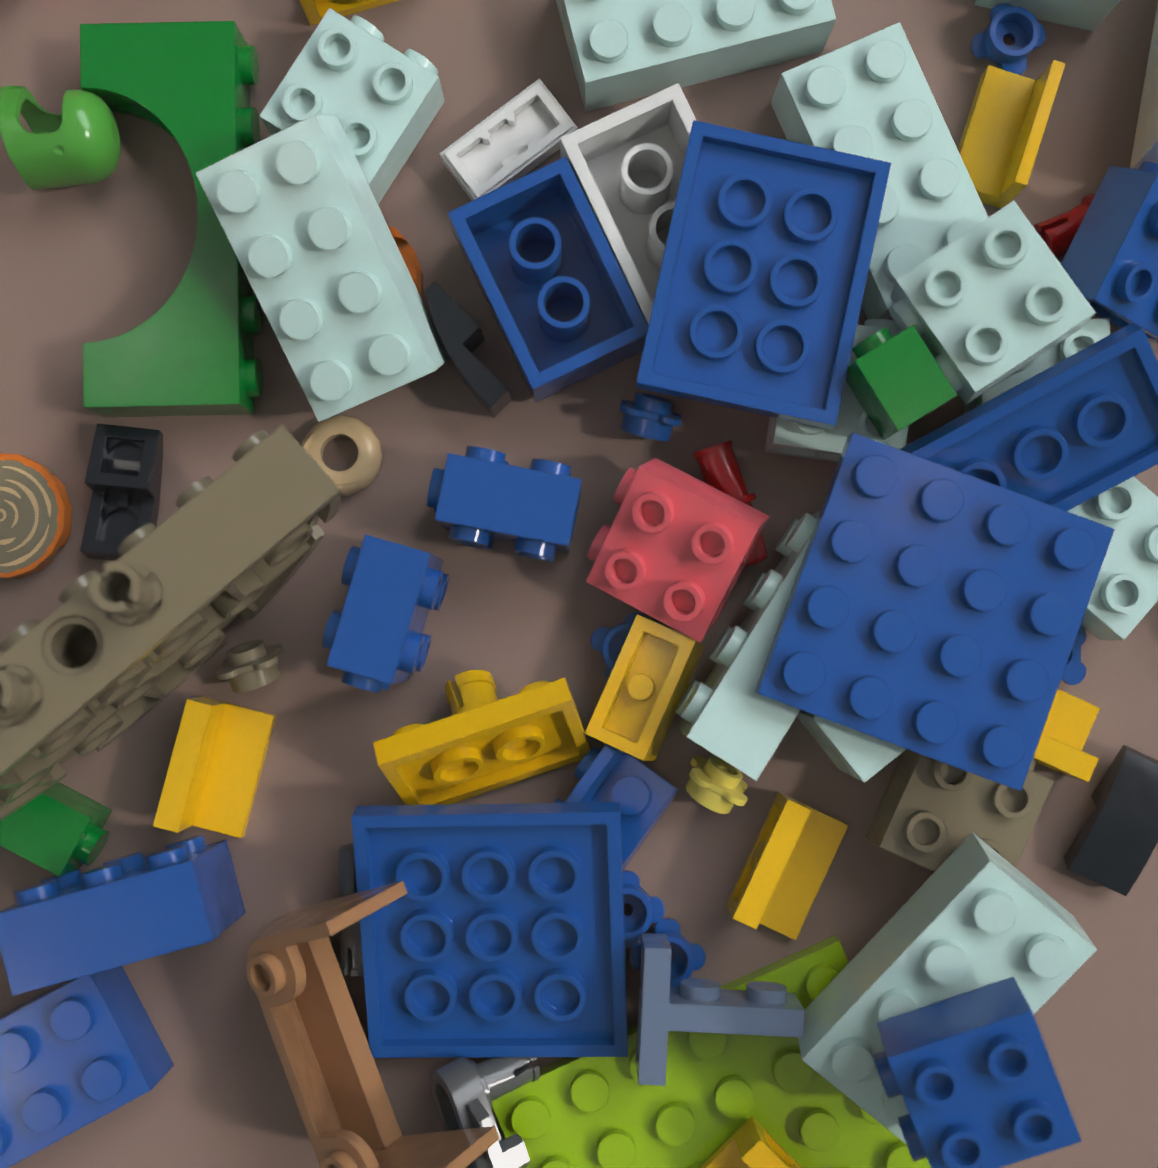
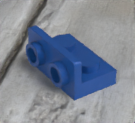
[553,744,680,870]

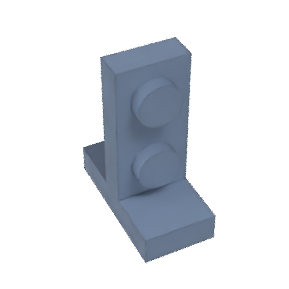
[635,933,805,1086]

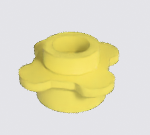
[685,755,748,814]

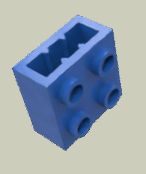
[1061,161,1158,343]
[427,446,582,562]
[322,534,449,693]
[872,977,1082,1168]

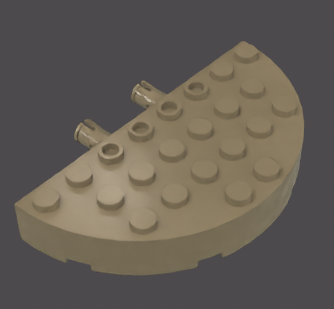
[0,424,341,822]

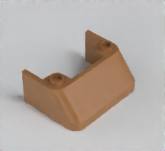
[246,881,500,1168]

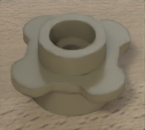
[215,640,284,693]

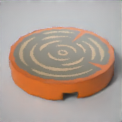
[0,453,73,579]

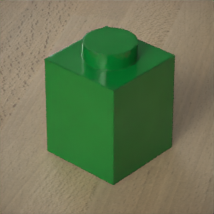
[845,325,957,441]
[0,782,112,877]

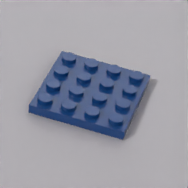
[754,433,1115,791]
[351,802,628,1058]

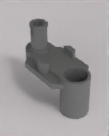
[430,1057,540,1168]

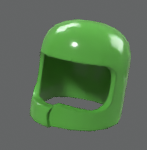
[0,85,121,190]

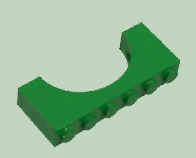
[80,21,264,417]

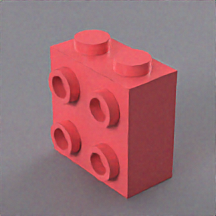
[586,457,770,643]

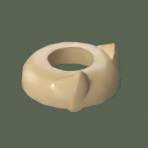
[300,415,383,497]

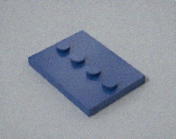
[635,120,891,430]

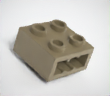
[866,749,1054,872]

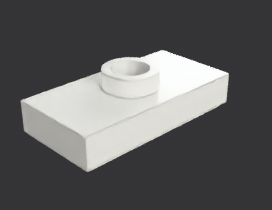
[439,78,578,201]

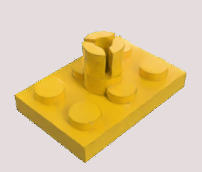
[373,670,591,805]

